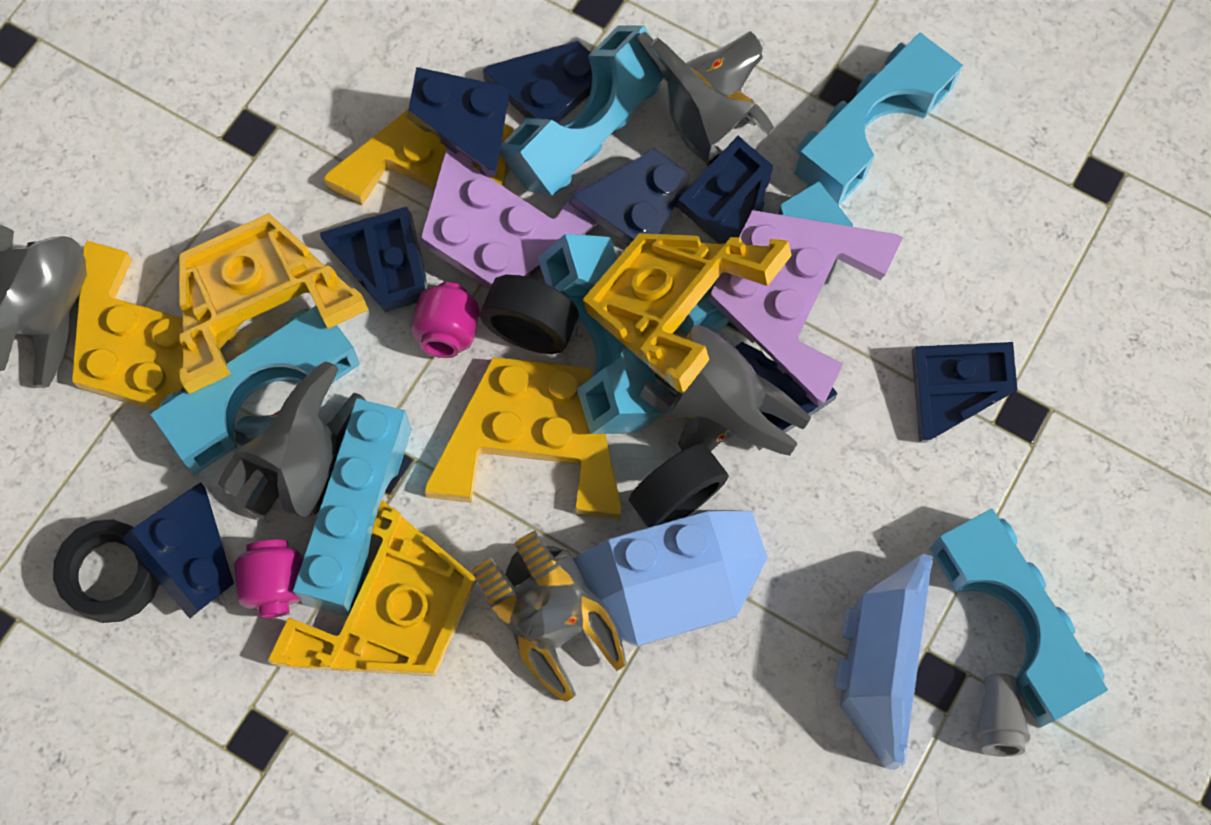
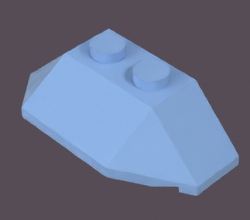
[573,511,768,647]
[834,554,933,770]

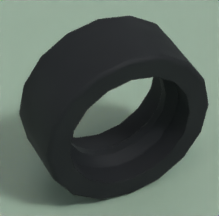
[479,274,579,354]
[628,443,729,528]
[53,519,160,623]

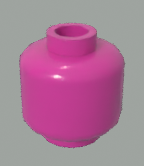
[411,282,480,358]
[234,540,303,618]

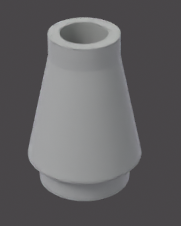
[976,674,1030,757]

